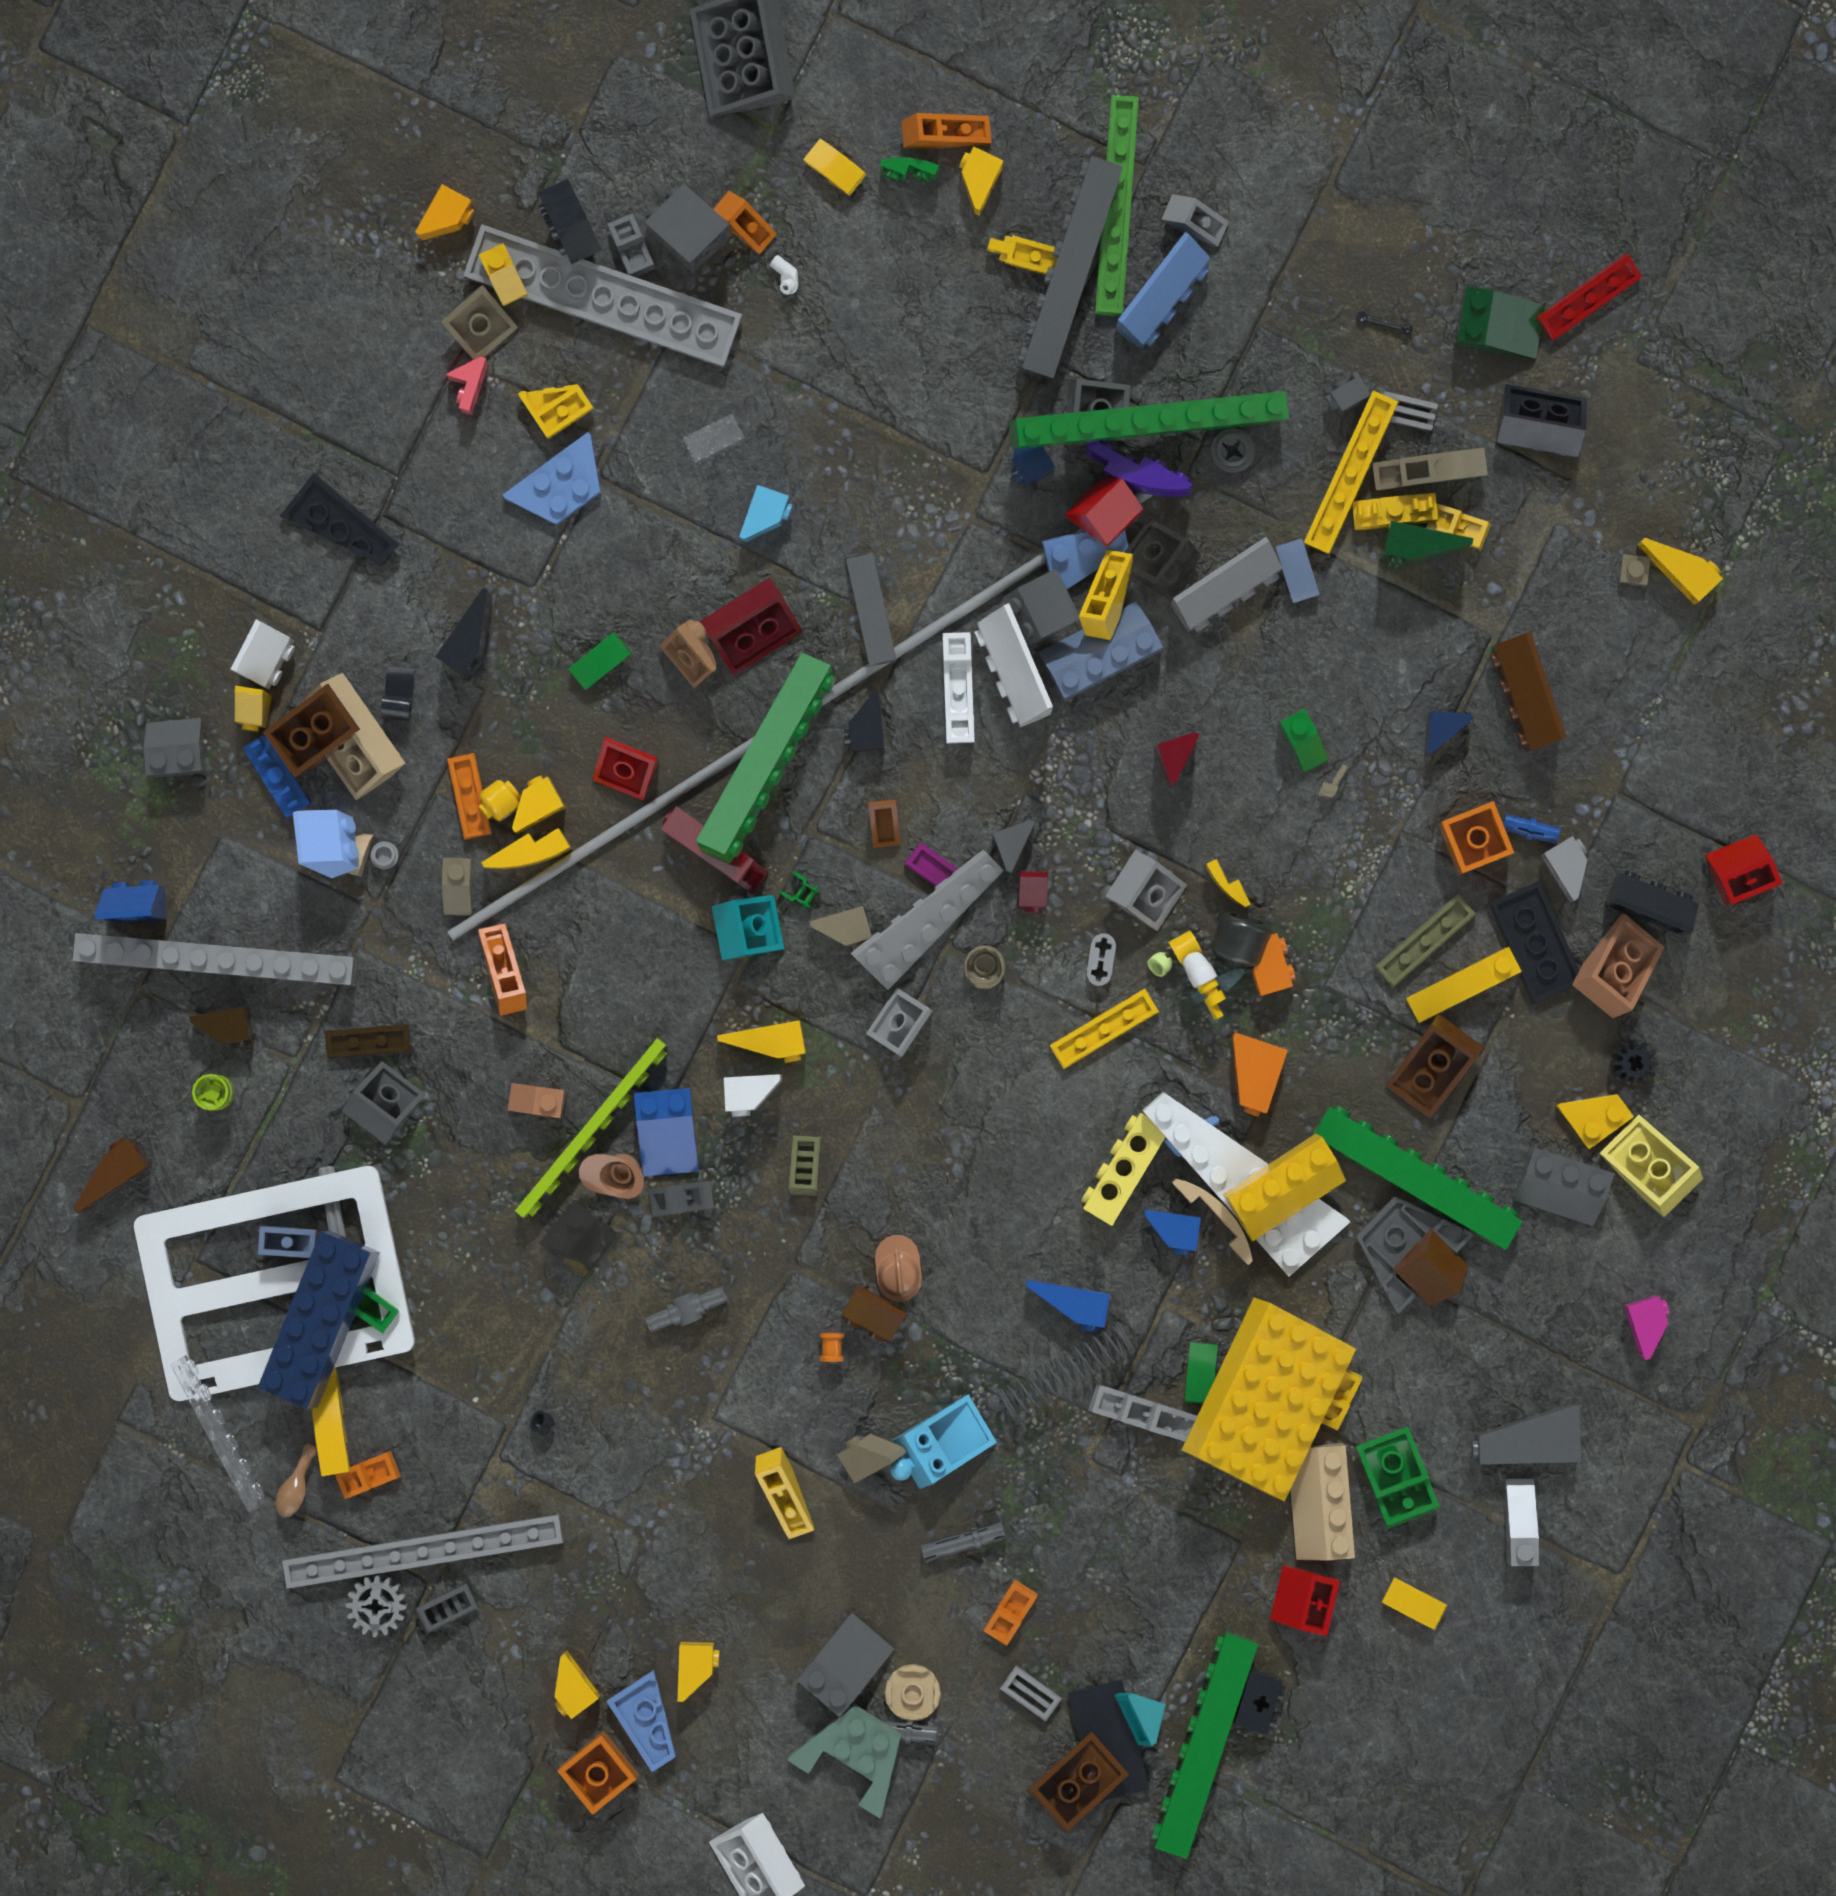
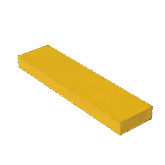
[1049,989,1159,1069]

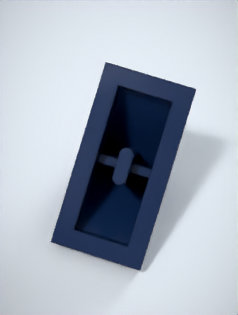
[1425,711,1474,756]

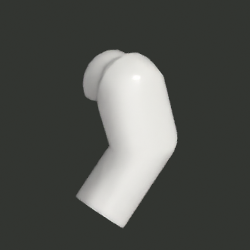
[770,255,799,295]

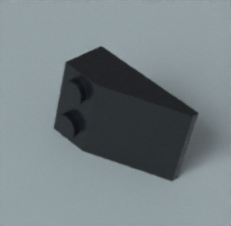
[435,588,493,681]

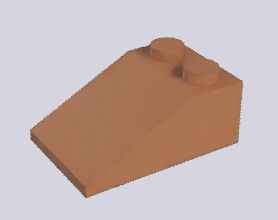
[1572,914,1664,1018]

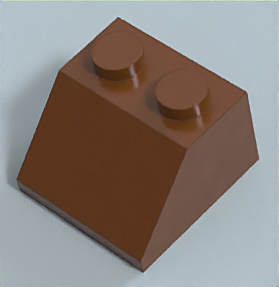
[841,1284,907,1343]

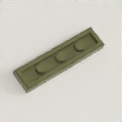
[1374,894,1476,988]

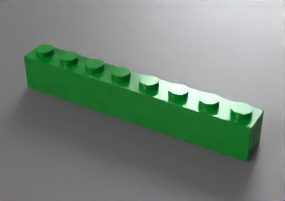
[696,653,835,864]
[1310,1105,1523,1250]
[1151,1630,1258,1859]

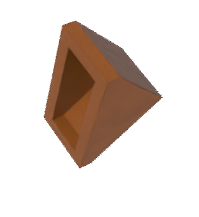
[868,800,901,848]

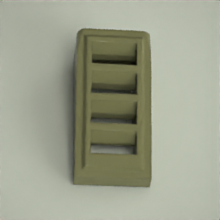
[789,1135,821,1196]

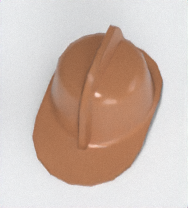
[579,1154,644,1199]
[875,1235,922,1302]

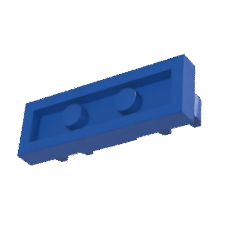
[243,734,311,818]

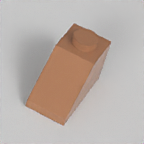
[508,1083,567,1118]

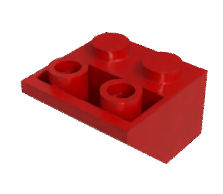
[1704,834,1783,906]
[1270,1565,1340,1636]

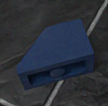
[1010,447,1055,488]

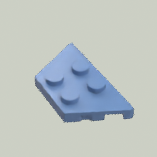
[503,432,601,525]

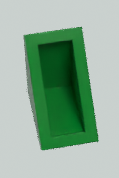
[355,1285,400,1334]

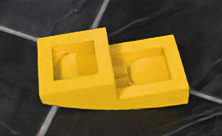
[803,139,866,196]
[1426,504,1491,550]
[1205,859,1251,908]
[1322,1369,1362,1431]
[1382,1577,1448,1630]

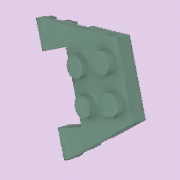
[787,1704,902,1819]

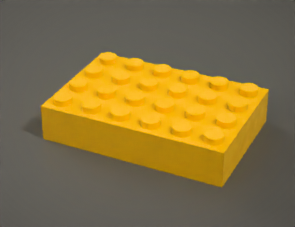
[1182,1298,1356,1501]

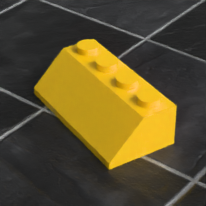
[1222,1134,1346,1242]

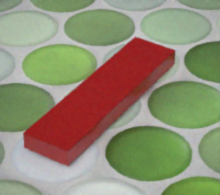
[1536,253,1642,341]

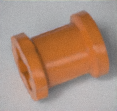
[819,1333,844,1362]

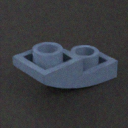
[1276,538,1320,603]

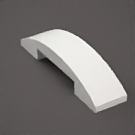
[943,632,974,743]

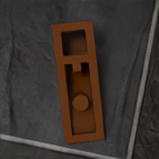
[73,1137,151,1213]

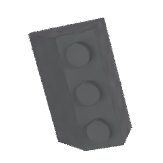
[1513,1147,1614,1226]

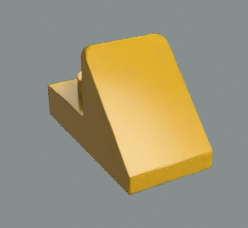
[479,243,528,306]

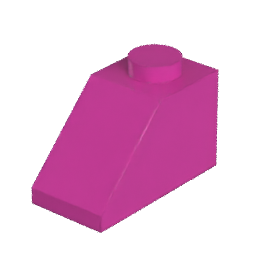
[1623,1295,1670,1360]

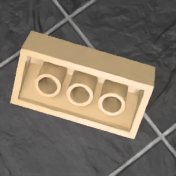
[300,673,406,800]
[1290,1443,1355,1560]

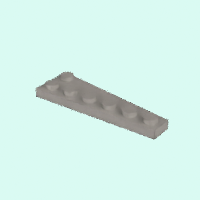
[851,850,1004,990]

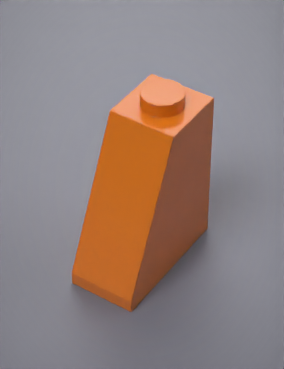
[1231,1032,1288,1117]

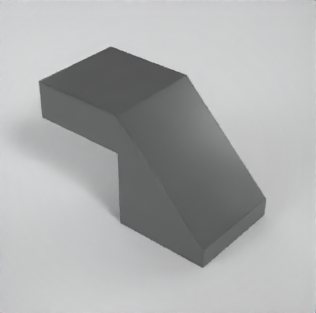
[649,1180,714,1217]

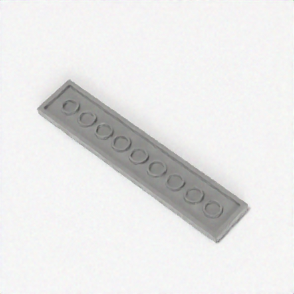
[463,224,743,368]

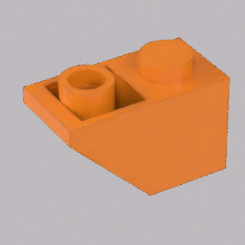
[1251,933,1296,996]

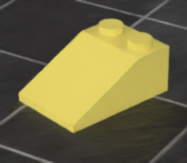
[1600,1115,1703,1217]

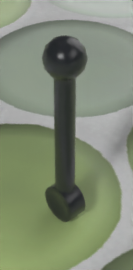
[1356,311,1413,335]

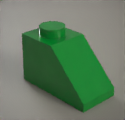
[1278,708,1329,773]

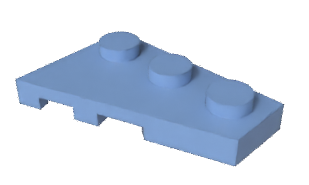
[1041,530,1129,589]
[606,1670,676,1772]

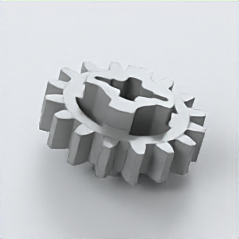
[346,1575,408,1637]

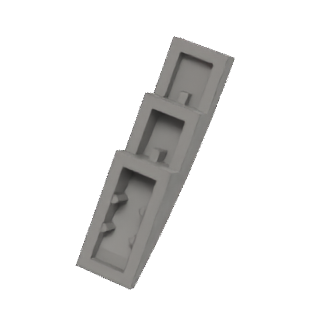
[1088,1384,1197,1441]

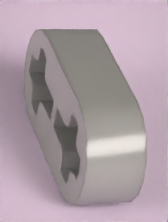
[1086,933,1116,986]

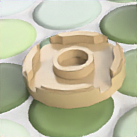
[885,1664,941,1721]

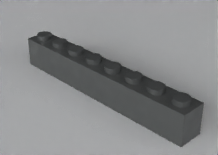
[1017,156,1123,381]

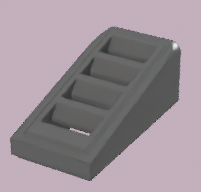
[414,1583,479,1634]

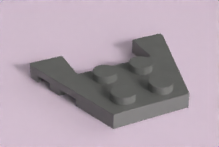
[1355,1196,1473,1314]

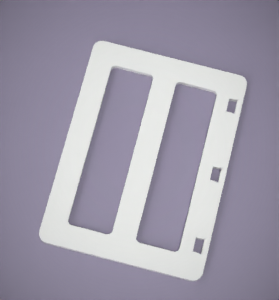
[134,1166,415,1401]

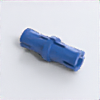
[1503,813,1560,845]

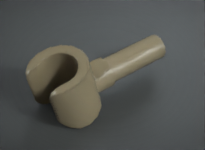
[1319,764,1348,800]

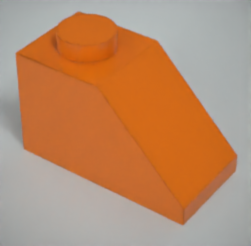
[713,191,777,255]

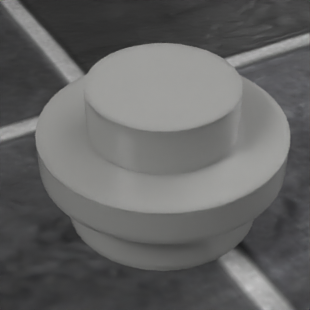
[371,841,399,869]

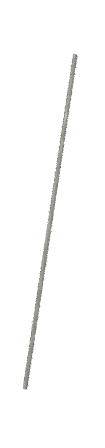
[447,471,1172,941]

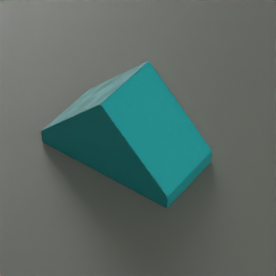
[1114,1693,1166,1746]

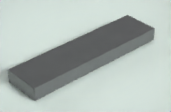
[846,553,897,667]

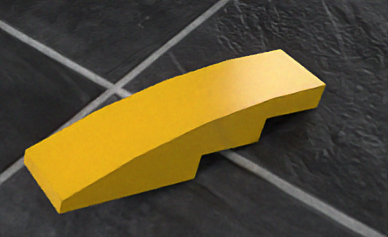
[312,1367,351,1477]

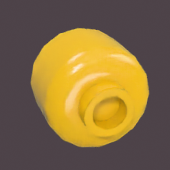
[478,780,521,821]

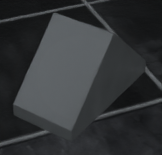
[993,820,1035,874]

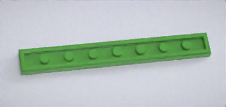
[1095,95,1139,317]

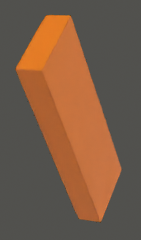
[447,753,493,840]

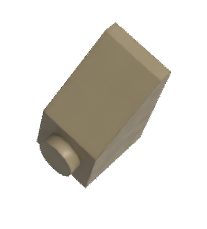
[442,858,474,916]
[809,906,872,950]
[837,1434,906,1484]

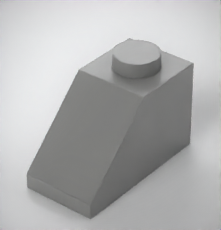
[1162,194,1229,247]
[1540,836,1587,902]

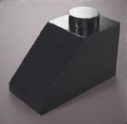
[844,692,885,753]

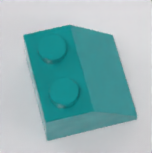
[712,895,784,961]

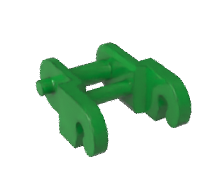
[778,870,821,909]

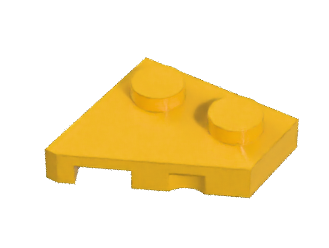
[518,384,594,439]

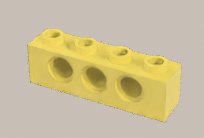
[1081,1113,1165,1226]

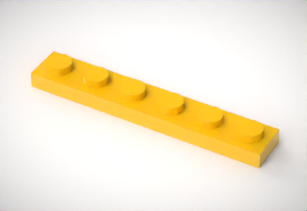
[1304,390,1399,555]

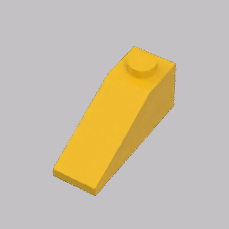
[1637,538,1723,605]
[1079,550,1133,640]
[717,1020,806,1063]
[755,1447,814,1539]

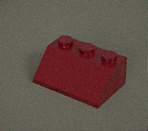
[699,577,803,676]

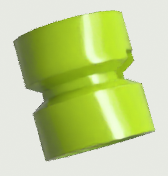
[192,1074,235,1111]

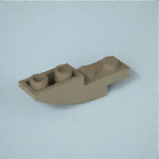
[1372,448,1488,491]

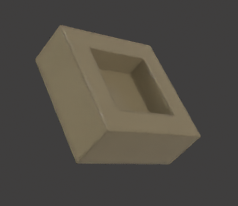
[1618,554,1651,586]

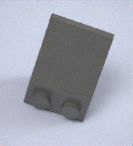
[797,1612,895,1717]

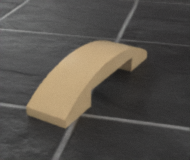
[1171,1179,1252,1265]

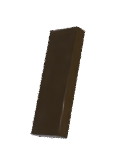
[325,1024,411,1059]

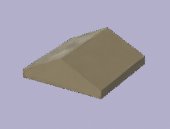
[440,285,518,360]

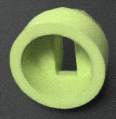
[1147,952,1172,977]

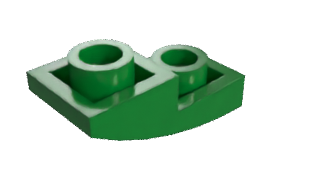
[880,157,939,182]
[568,631,632,690]
[1185,1342,1219,1404]

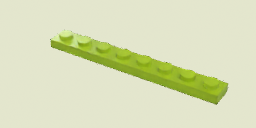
[515,1038,667,1218]

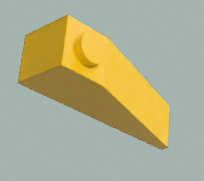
[1406,947,1522,1023]

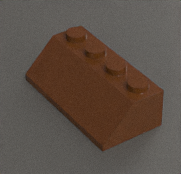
[1490,631,1567,753]

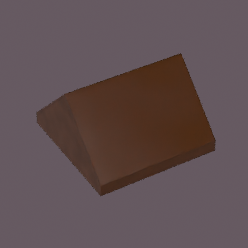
[1393,1229,1468,1306]

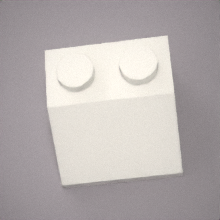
[231,619,295,690]
[724,1075,782,1117]

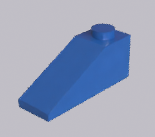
[1026,1280,1110,1332]

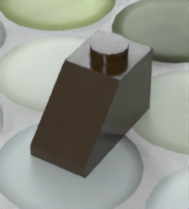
[189,1006,254,1049]

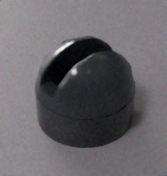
[530,1410,555,1435]

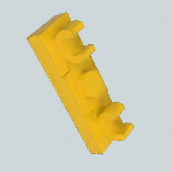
[1352,493,1438,530]

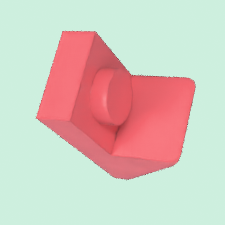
[446,357,489,415]

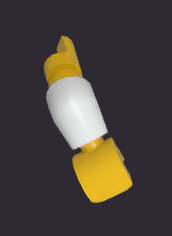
[1168,930,1226,1020]

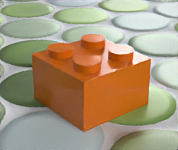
[1438,801,1514,875]
[557,1730,639,1815]

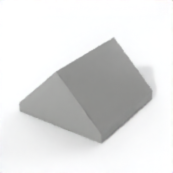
[866,988,933,1057]

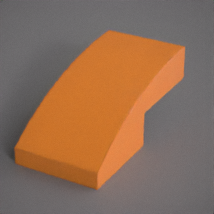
[335,1451,401,1499]
[983,1579,1038,1646]

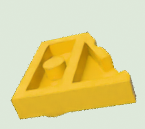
[1556,1094,1634,1149]

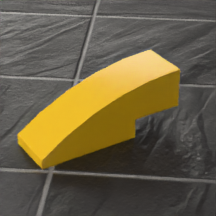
[481,828,572,869]

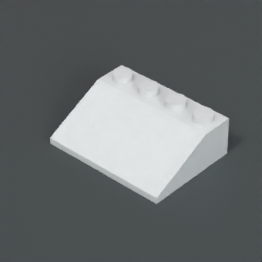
[974,603,1053,728]

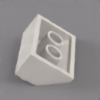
[709,1813,805,1896]

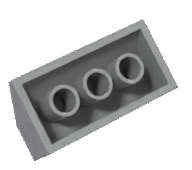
[1170,537,1282,633]

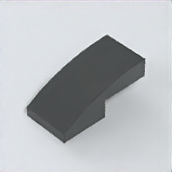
[608,213,656,277]

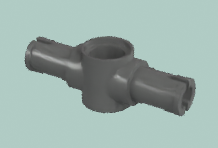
[645,1286,729,1332]

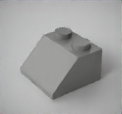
[1105,850,1187,931]

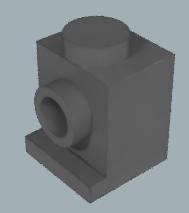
[1325,371,1371,416]

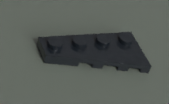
[280,473,400,565]

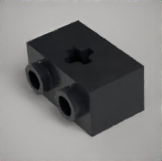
[1233,1668,1286,1735]

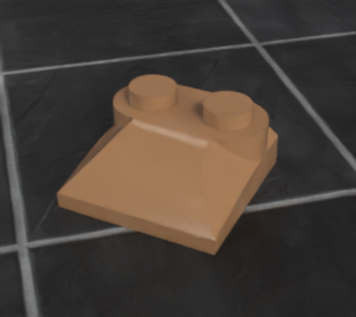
[659,620,716,688]

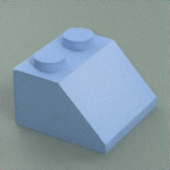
[293,810,359,878]

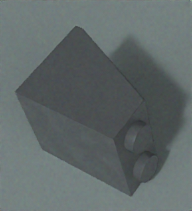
[645,184,732,274]

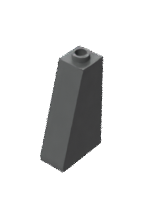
[1471,1404,1581,1464]

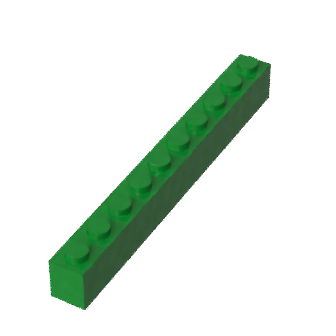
[1009,391,1289,450]

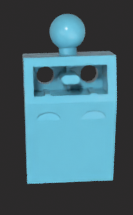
[890,1394,997,1489]

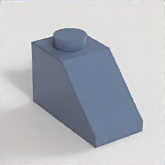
[258,1226,317,1258]

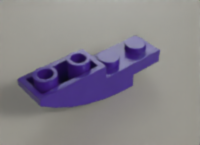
[1086,441,1193,497]

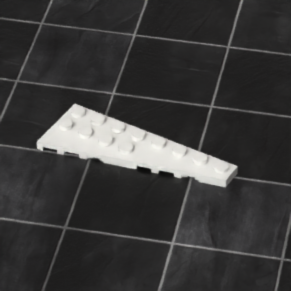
[1142,1092,1350,1276]

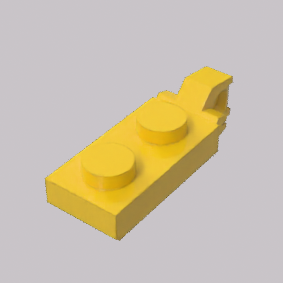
[987,235,1056,275]

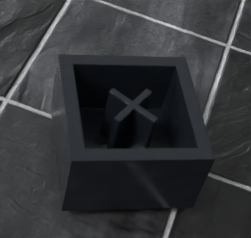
[538,179,601,264]

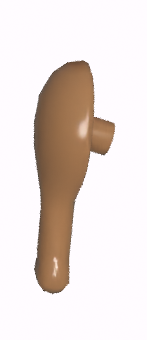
[275,1443,318,1517]

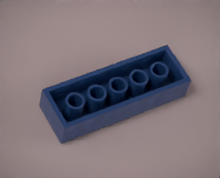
[258,1231,380,1409]

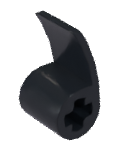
[381,666,414,721]

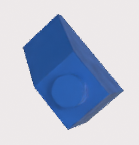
[1143,1209,1201,1255]

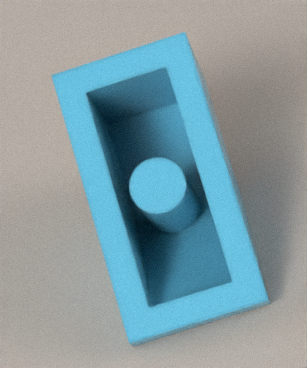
[739,485,793,543]

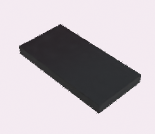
[1488,881,1579,1005]
[1068,1679,1150,1802]

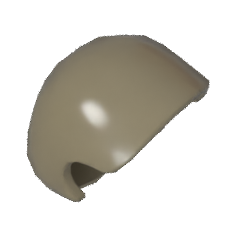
[964,945,1006,989]

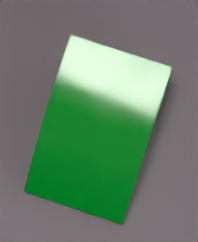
[1356,1427,1440,1529]

